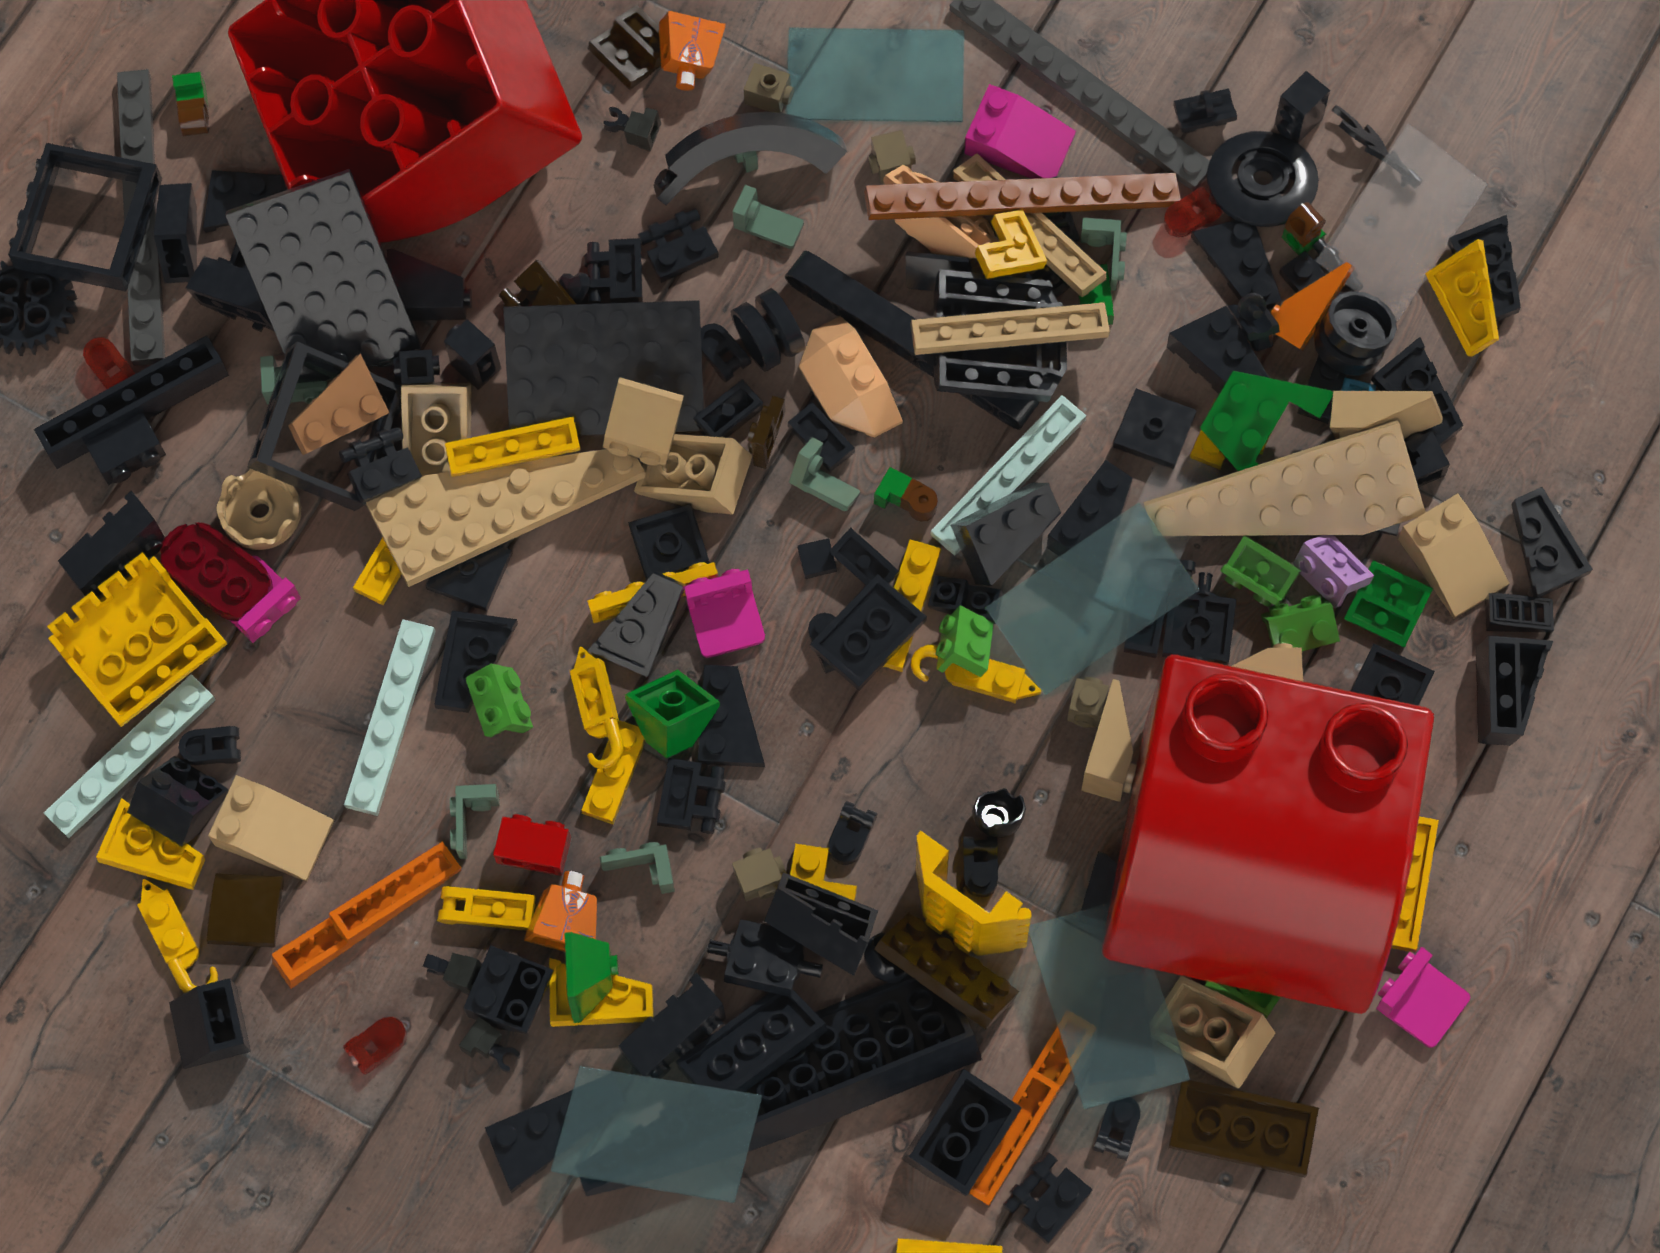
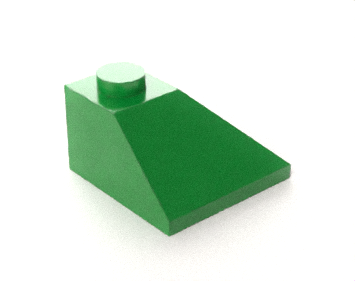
[625,670,720,759]
[565,932,619,1023]

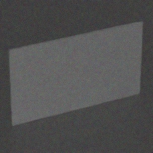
[1316,123,1488,323]

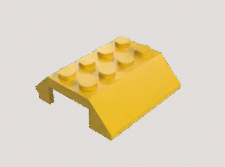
[47,553,227,727]
[916,831,1032,956]

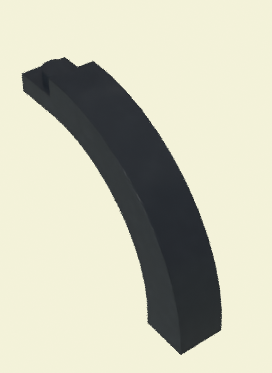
[653,112,848,206]

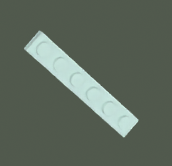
[931,395,1086,556]
[344,619,436,816]
[44,674,216,838]

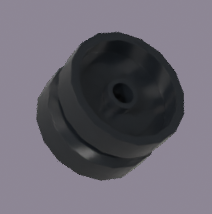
[730,288,806,372]
[1314,291,1397,376]

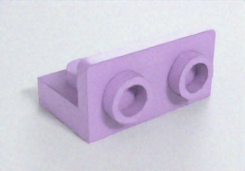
[1293,535,1374,608]

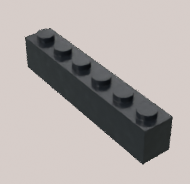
[34,335,229,469]

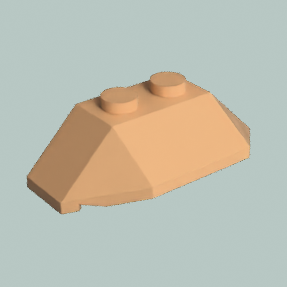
[883,165,999,259]
[799,316,903,438]

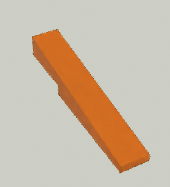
[271,841,462,989]
[969,1010,1097,1206]

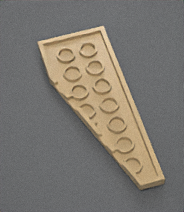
[1143,420,1426,536]
[366,449,646,587]

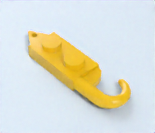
[911,645,1041,703]
[570,647,623,769]
[137,879,218,994]

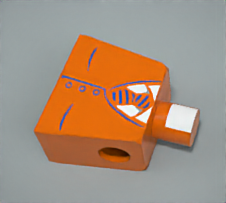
[659,11,725,91]
[524,871,597,952]

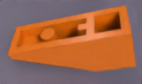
[1270,262,1355,351]

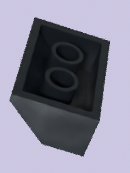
[901,1069,1022,1196]

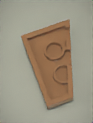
[288,354,389,455]

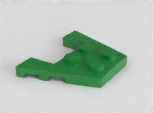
[1199,371,1333,471]

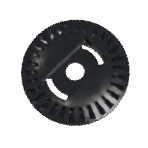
[1207,131,1319,227]

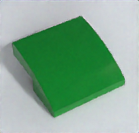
[1344,560,1433,648]

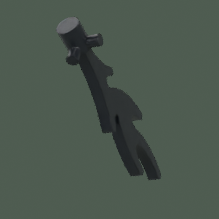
[1332,105,1423,189]

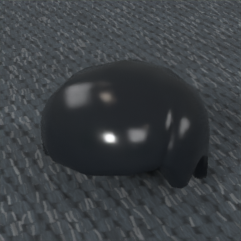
[972,788,1026,838]
[864,932,909,983]

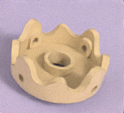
[216,469,302,550]

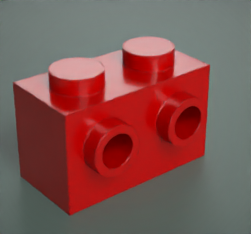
[493,814,571,876]

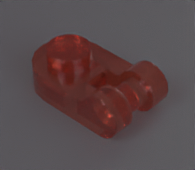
[1164,187,1223,237]
[83,337,135,390]
[343,1017,407,1075]

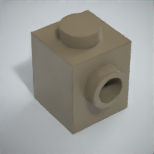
[743,63,794,113]
[868,130,916,184]
[1067,677,1109,728]
[732,848,787,901]

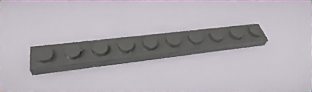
[949,0,1210,192]
[117,69,165,366]

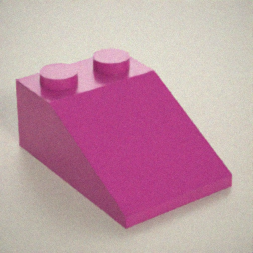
[964,84,1076,179]

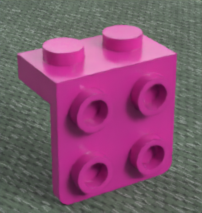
[229,556,301,643]
[684,569,765,658]
[1376,947,1470,1048]

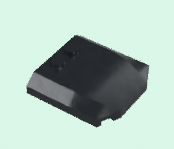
[934,269,1067,402]

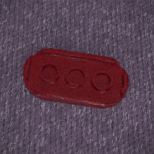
[160,522,273,621]

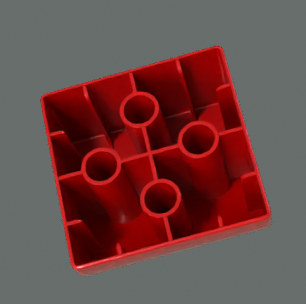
[228,0,582,243]
[1102,655,1434,1014]

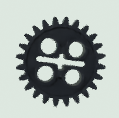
[0,261,78,356]

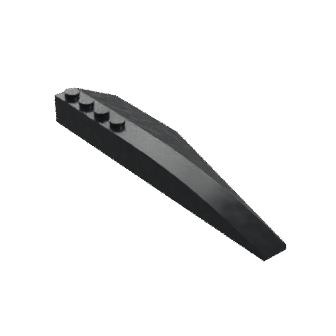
[576,975,983,1197]

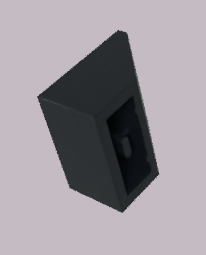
[127,756,229,847]
[463,945,554,1034]
[169,978,251,1069]

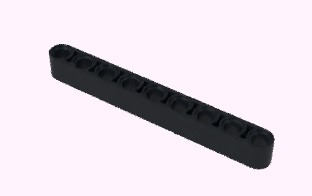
[785,251,1039,430]

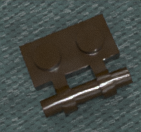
[499,259,576,307]

